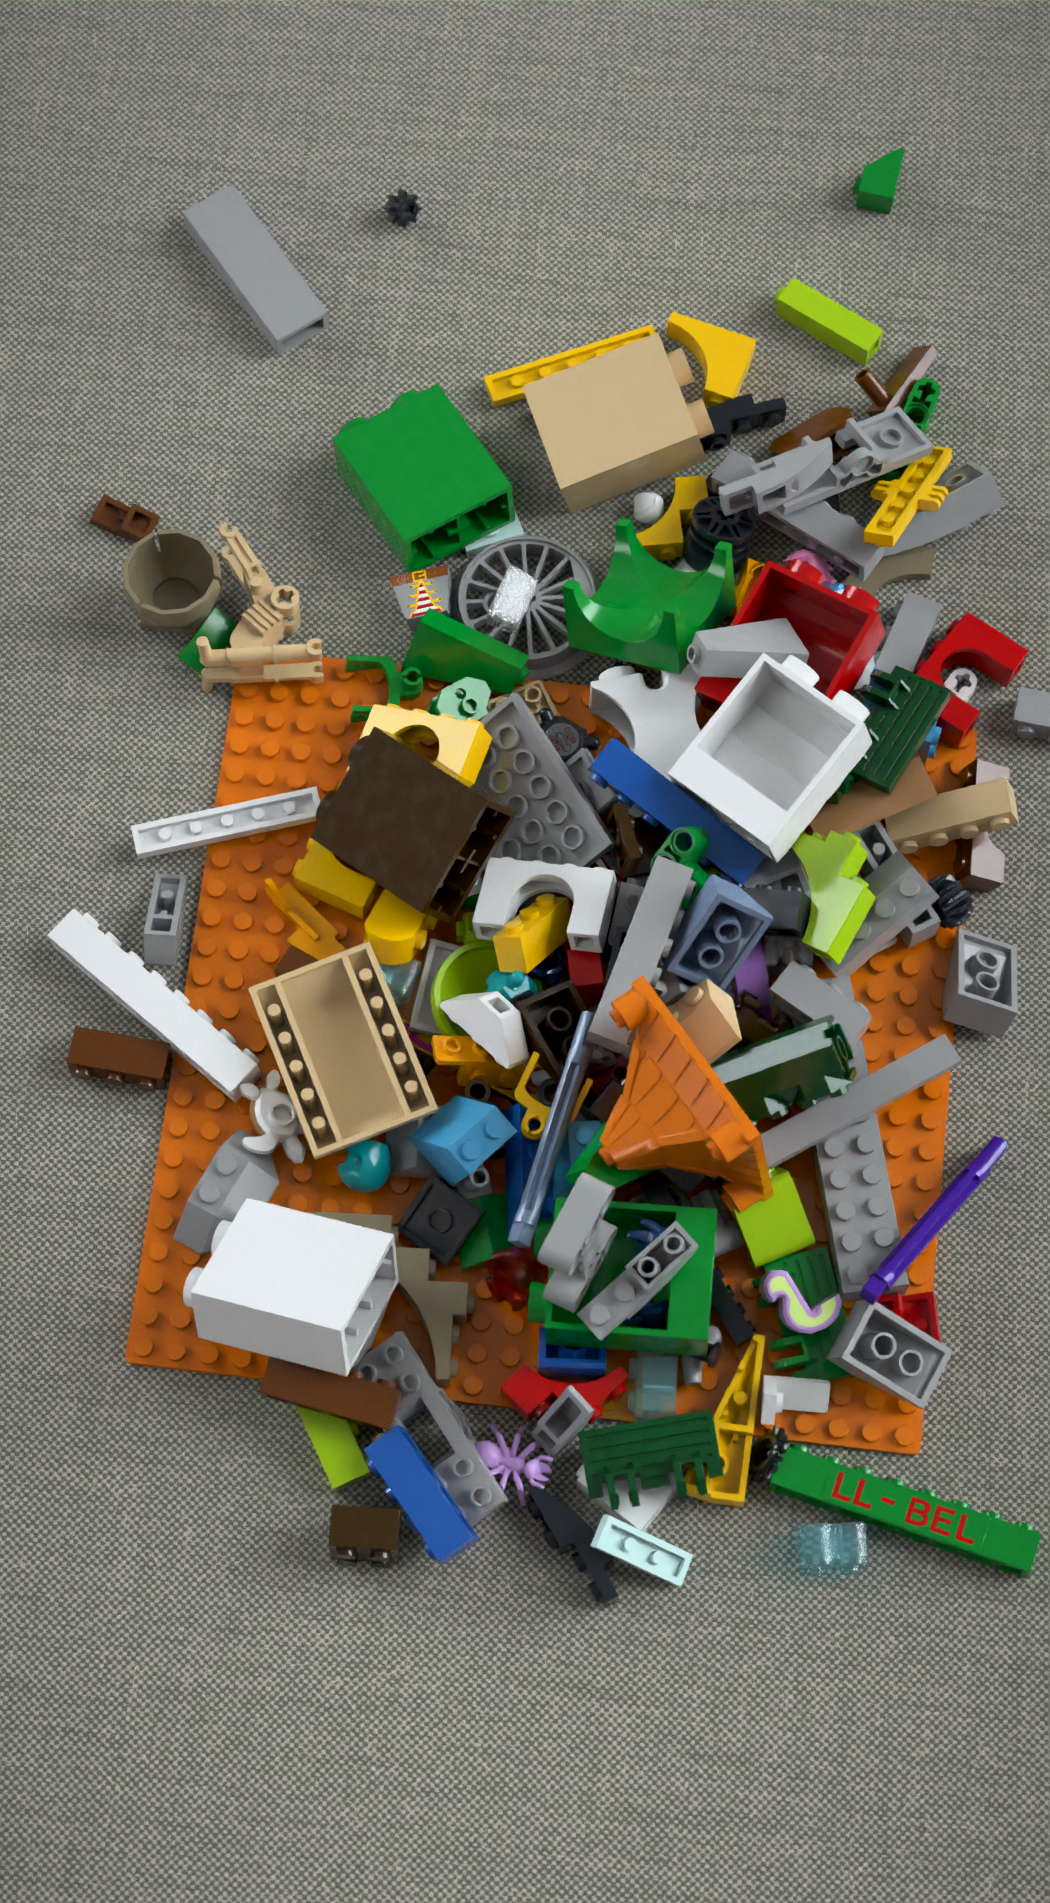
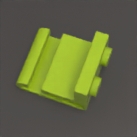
[717,1166,816,1269]

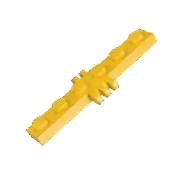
[863,446,952,547]

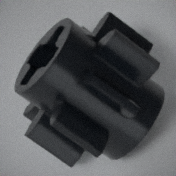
[383,189,422,228]

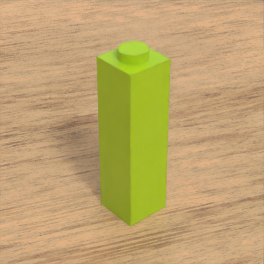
[774,277,884,366]

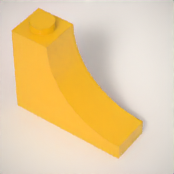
[667,312,756,408]

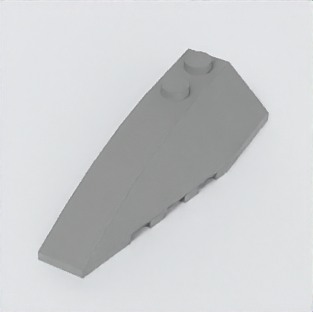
[831,460,1005,564]

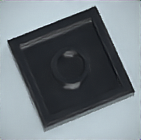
[396,1174,486,1267]

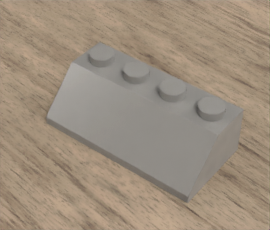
[820,850,940,977]

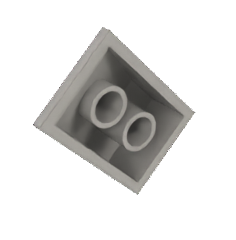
[942,928,1018,1038]
[826,1300,953,1409]

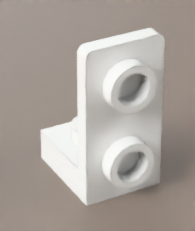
[761,1375,830,1425]

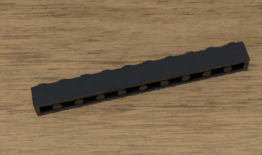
[637,1169,756,1348]

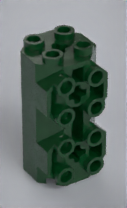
[710,1014,857,1126]

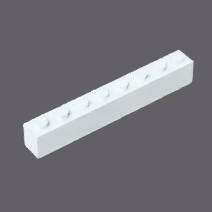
[47,908,262,1103]

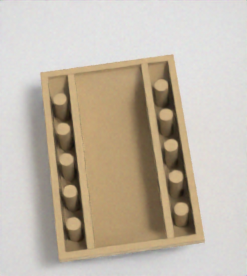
[248,941,439,1159]

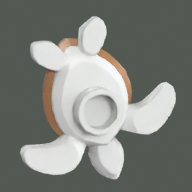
[239,1070,305,1163]

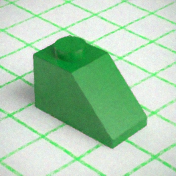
[852,148,905,214]

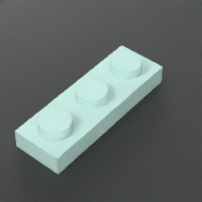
[591,1514,693,1587]

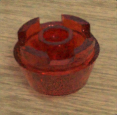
[484,1246,549,1312]

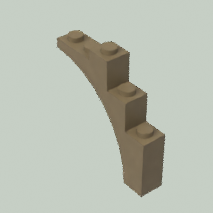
[312,1211,474,1388]

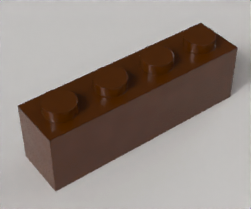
[259,1356,402,1432]

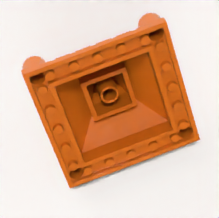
[598,975,774,1213]

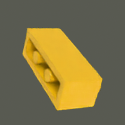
[492,894,571,973]

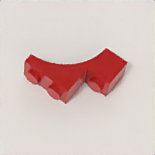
[500,1364,629,1425]

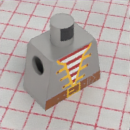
[390,565,453,631]

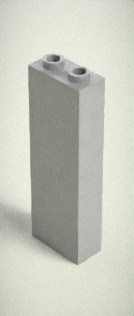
[183,184,329,356]

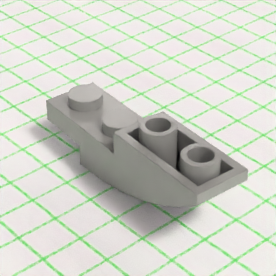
[718,437,833,516]
[577,1221,699,1341]

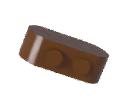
[770,407,857,460]

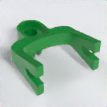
[345,655,423,723]

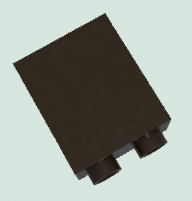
[310,726,517,923]

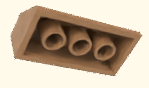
[809,753,938,838]

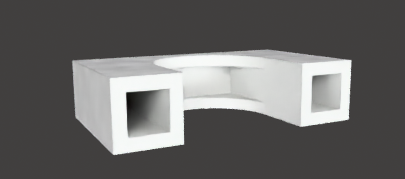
[472,857,618,953]

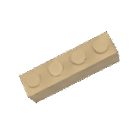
[885,777,1019,854]

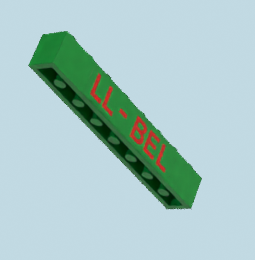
[768,1444,1042,1579]

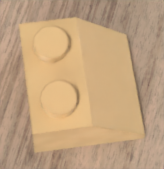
[667,978,742,1065]

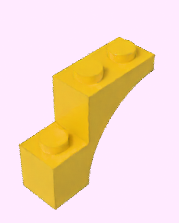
[636,475,708,561]

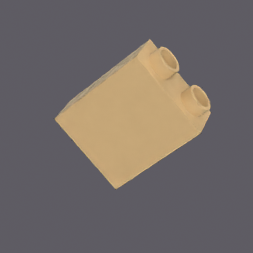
[522,332,715,514]

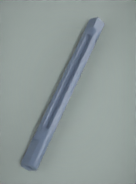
[507,1011,595,1247]

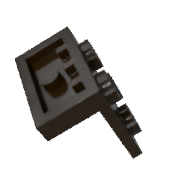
[605,803,672,879]

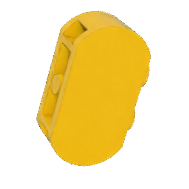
[363,889,438,965]

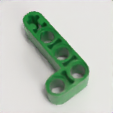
[853,378,940,485]
[650,825,710,909]

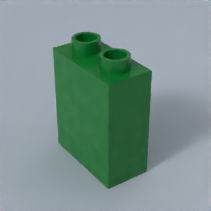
[332,384,515,573]

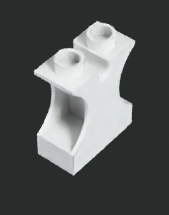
[589,663,701,818]

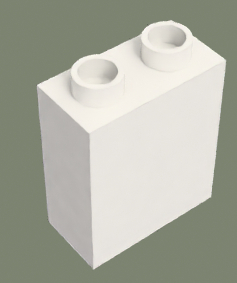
[183,1198,399,1376]

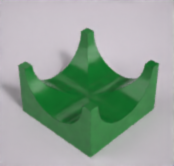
[562,518,736,675]

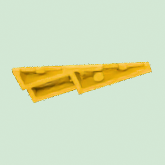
[683,1334,765,1508]

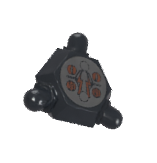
[539,707,602,763]

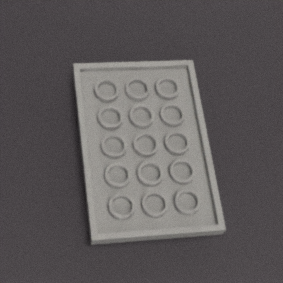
[435,692,616,909]

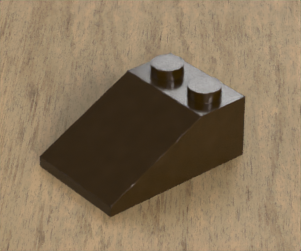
[514,979,618,1085]

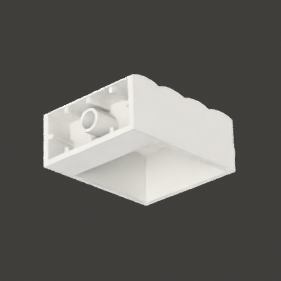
[668,652,872,863]

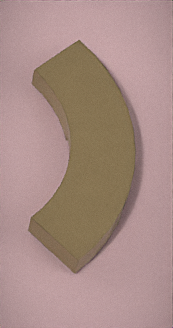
[843,546,936,596]

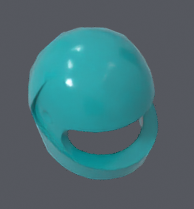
[337,1140,392,1193]

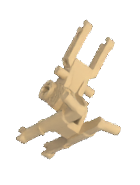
[196,522,324,692]

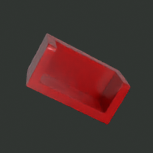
[565,950,604,1007]

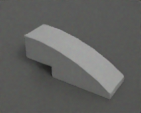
[530,1385,594,1458]

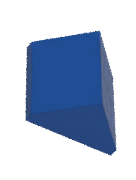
[538,1327,606,1380]

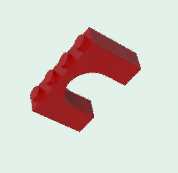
[913,611,1029,749]

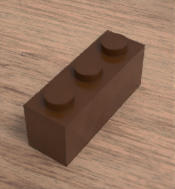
[67,1026,173,1091]

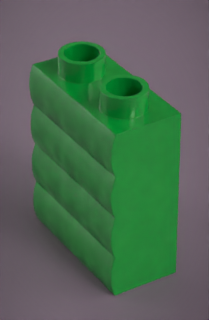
[528,1197,717,1356]

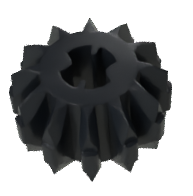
[928,874,974,929]

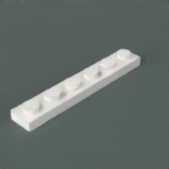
[131,786,320,859]

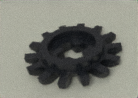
[748,1426,788,1483]

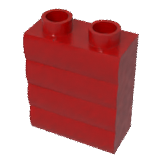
[694,559,885,713]

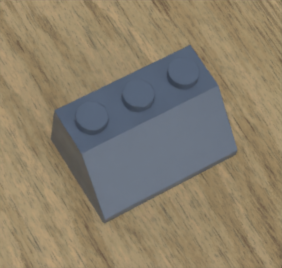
[662,874,773,991]

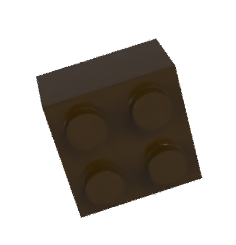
[328,1505,402,1568]

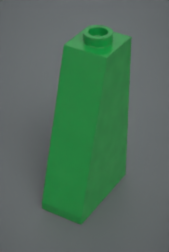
[400,608,530,694]

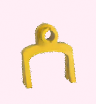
[514,1051,594,1141]

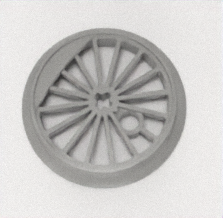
[453,536,601,680]

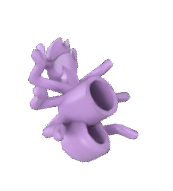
[474,1423,553,1507]

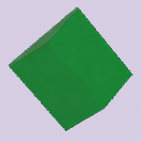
[458,1193,527,1271]

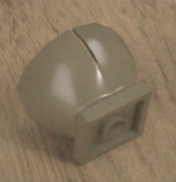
[122,529,222,635]

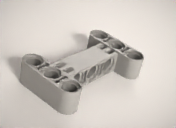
[537,1172,618,1313]

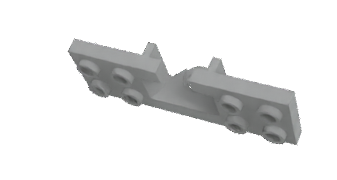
[749,406,934,516]
[351,1331,509,1526]

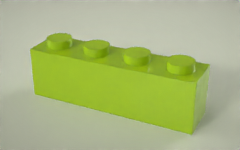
[296,1406,371,1492]

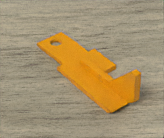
[264,878,346,960]

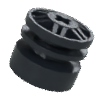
[682,496,756,575]

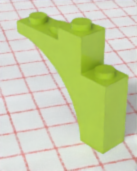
[790,830,876,965]

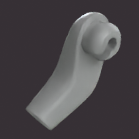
[682,1326,723,1385]

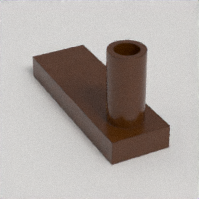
[854,345,939,417]

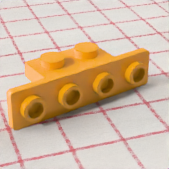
[431,1035,541,1088]

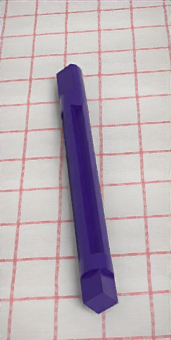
[859,1136,1008,1305]

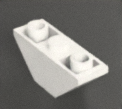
[439,991,529,1069]

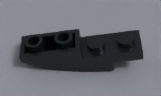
[700,393,787,451]
[526,1487,619,1608]

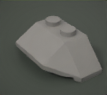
[173,1129,279,1255]

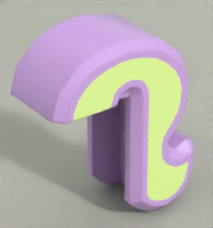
[759,1270,842,1334]

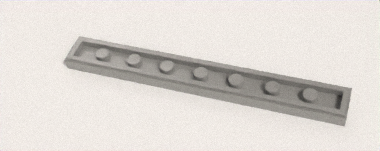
[761,1034,962,1170]

